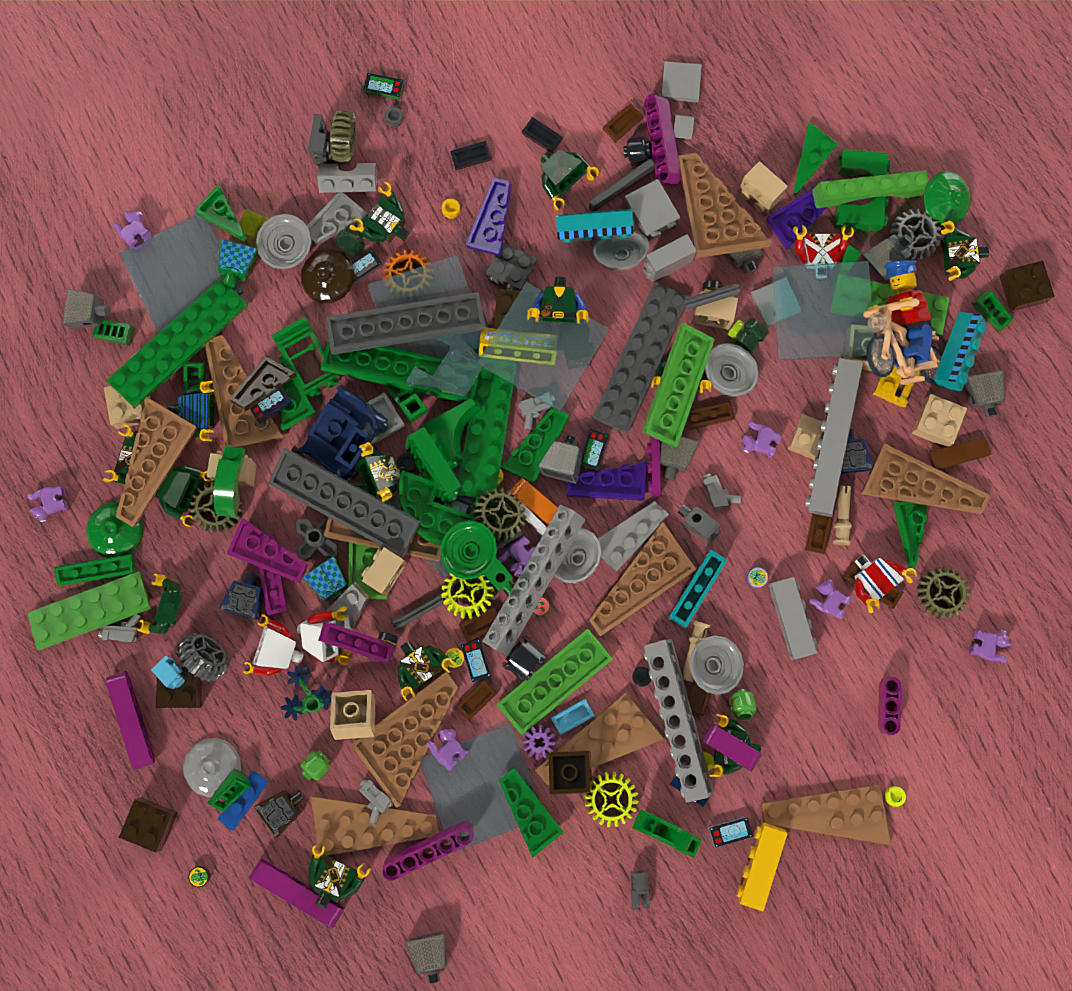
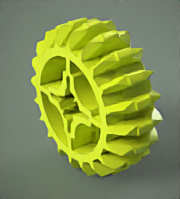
[441,573,494,619]
[584,772,639,827]

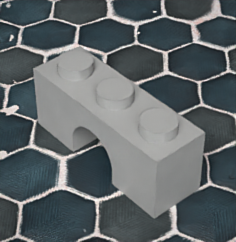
[317,163,377,193]

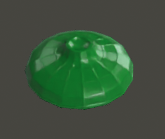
[924,171,971,228]
[86,502,144,558]
[440,521,497,580]

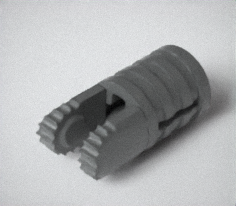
[630,870,650,910]

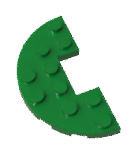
[398,470,513,547]

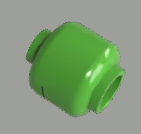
[729,689,757,720]
[300,751,330,781]

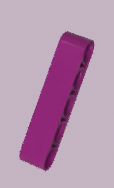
[644,94,681,185]
[106,671,155,770]
[382,821,474,881]
[249,859,344,928]

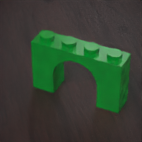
[834,149,890,232]

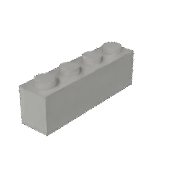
[768,577,818,660]

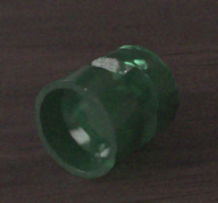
[733,318,769,354]

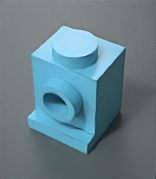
[151,656,185,689]

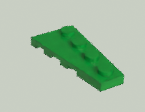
[500,407,570,484]
[498,768,564,858]

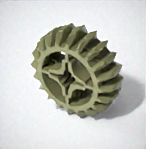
[330,110,357,163]
[190,481,244,533]
[473,488,526,541]
[916,566,971,619]

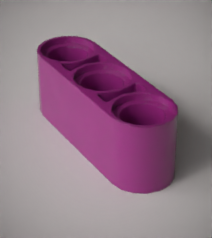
[878,677,902,735]
[702,724,762,772]

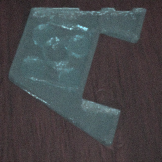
[406,334,485,396]

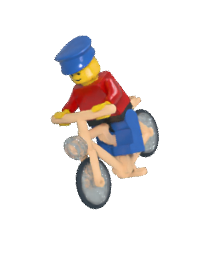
[863,260,942,385]

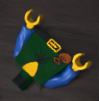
[527,276,589,324]

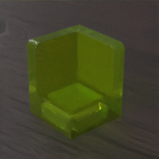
[239,209,267,240]

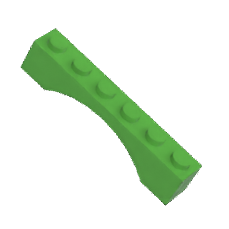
[812,170,929,208]

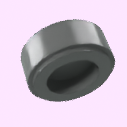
[384,107,404,127]

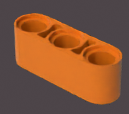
[511,478,558,526]

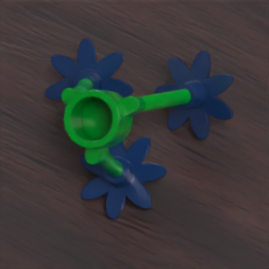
[280,665,332,721]

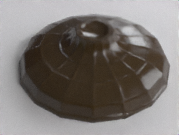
[301,248,354,304]

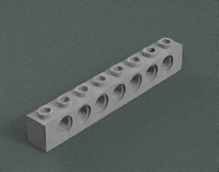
[482,504,585,656]
[644,639,714,803]

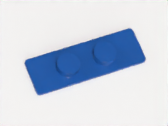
[218,771,269,831]

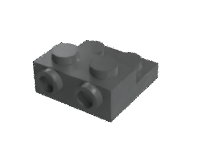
[308,113,333,166]
[486,242,537,290]

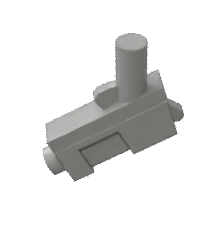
[518,392,555,430]
[702,473,741,511]
[98,614,141,643]
[359,779,393,825]

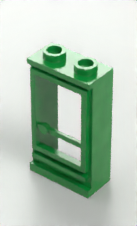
[271,317,341,398]
[405,427,461,505]

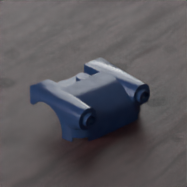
[298,385,389,481]

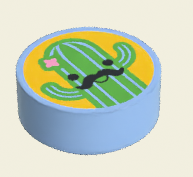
[747,568,768,588]

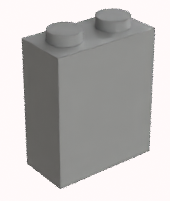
[624,179,680,240]
[643,234,696,283]

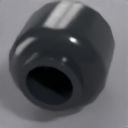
[623,137,652,163]

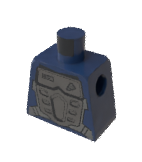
[841,429,873,474]
[220,572,263,620]

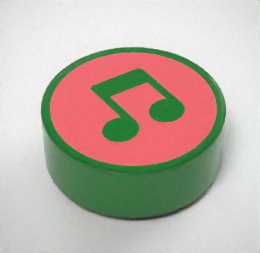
[533,597,550,616]

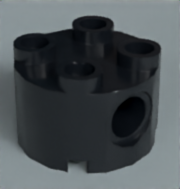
[502,635,547,681]

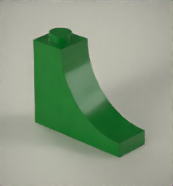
[422,398,482,469]

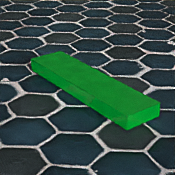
[54,553,136,586]

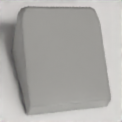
[674,115,694,139]

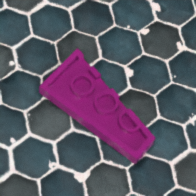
[227,518,308,583]

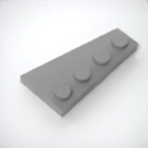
[598,501,669,572]

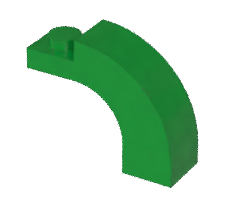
[384,385,428,423]
[214,445,246,518]
[632,809,702,858]

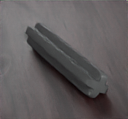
[684,283,741,310]
[391,593,445,630]

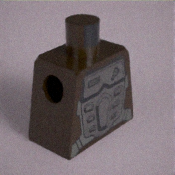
[254,790,306,838]

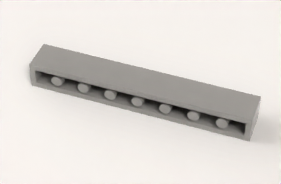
[805,358,863,517]

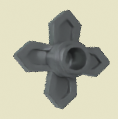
[296,518,338,559]

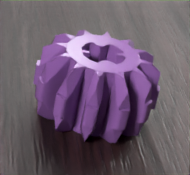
[522,725,556,760]

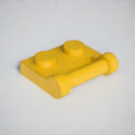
[873,360,920,407]

